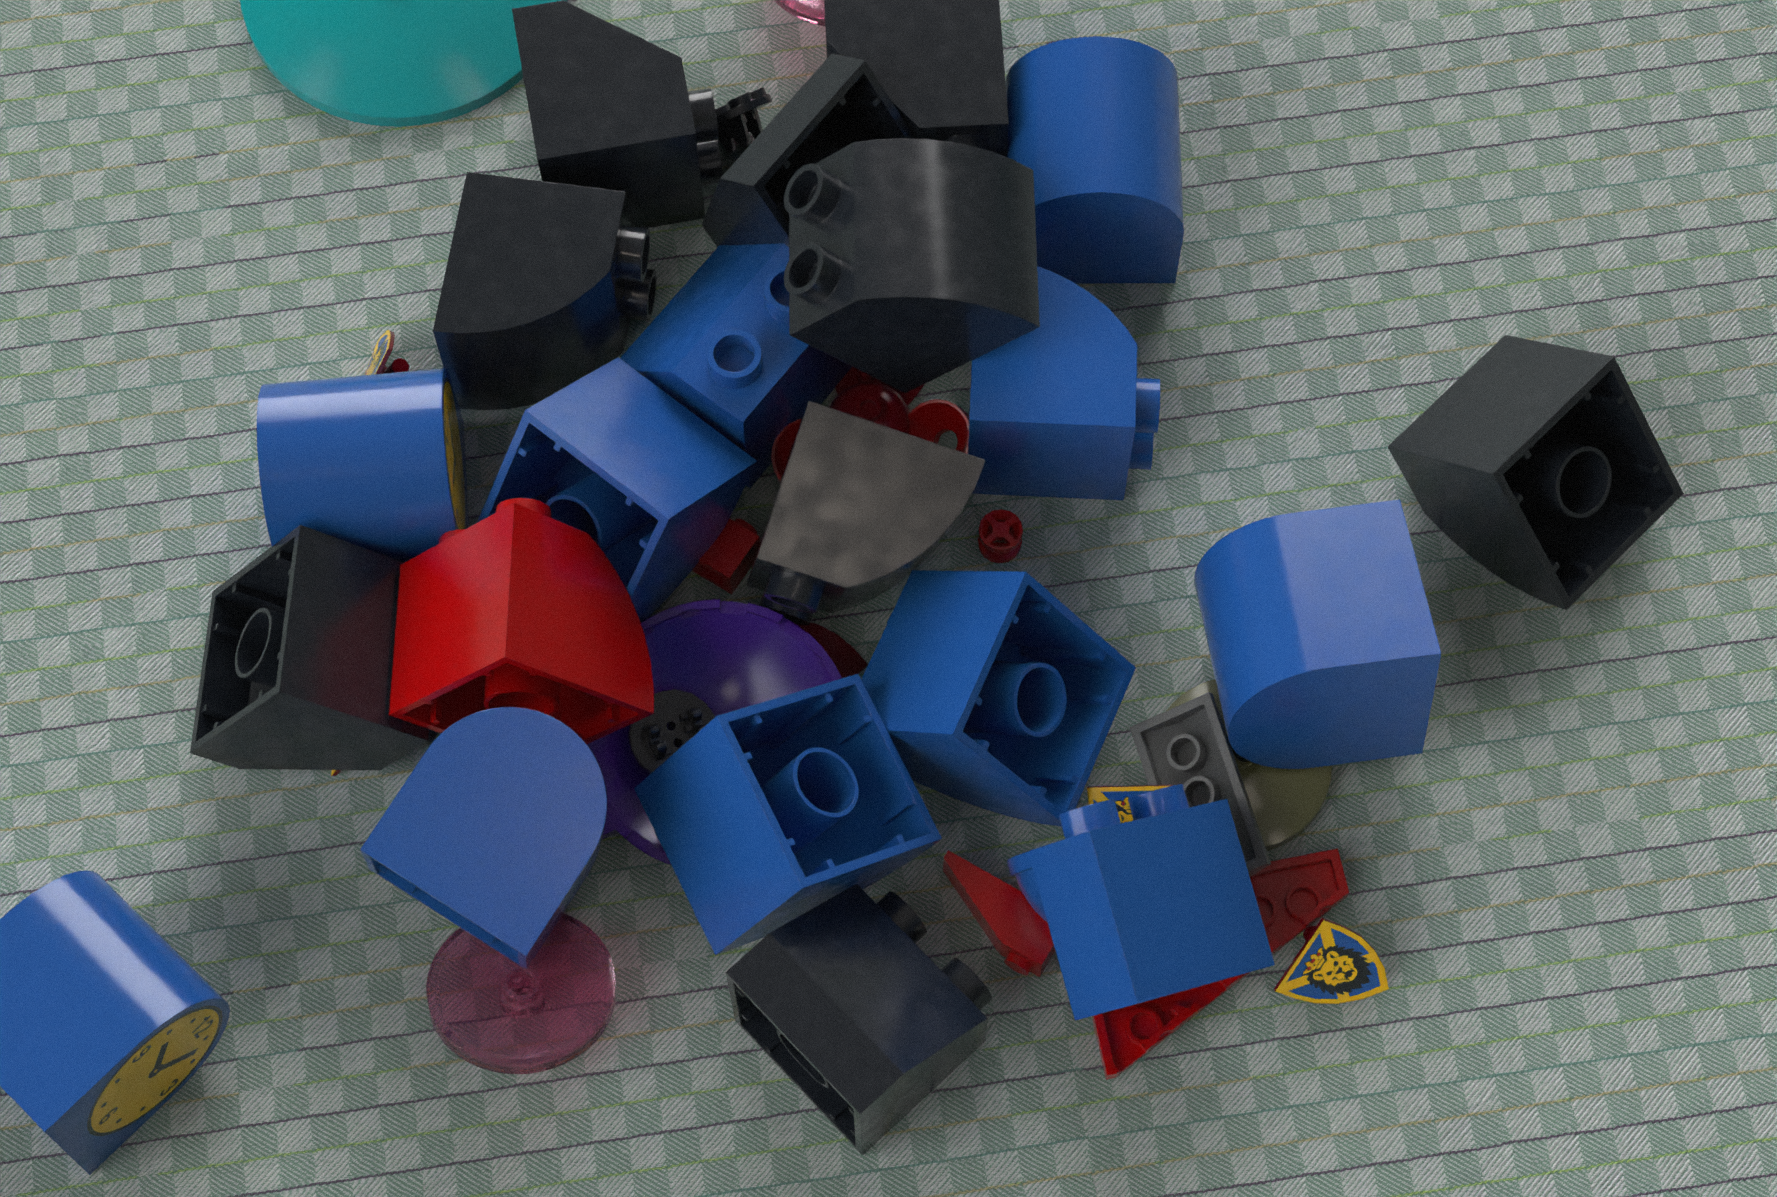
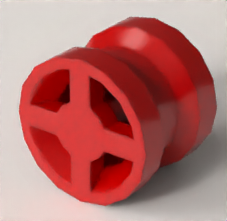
[978,509,1023,564]

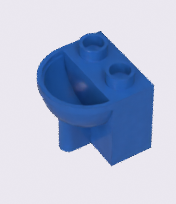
[1006,784,1275,1021]

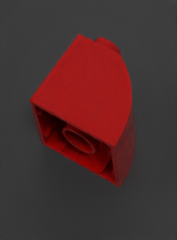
[389,498,654,745]

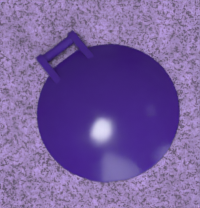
[587,599,842,866]

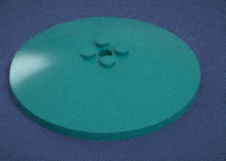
[240,0,568,127]

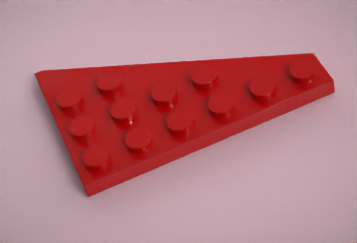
[1092,848,1349,1080]

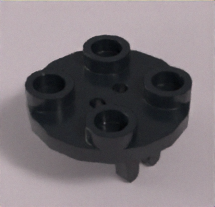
[715,87,773,153]
[628,689,715,775]

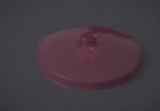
[426,913,616,1074]

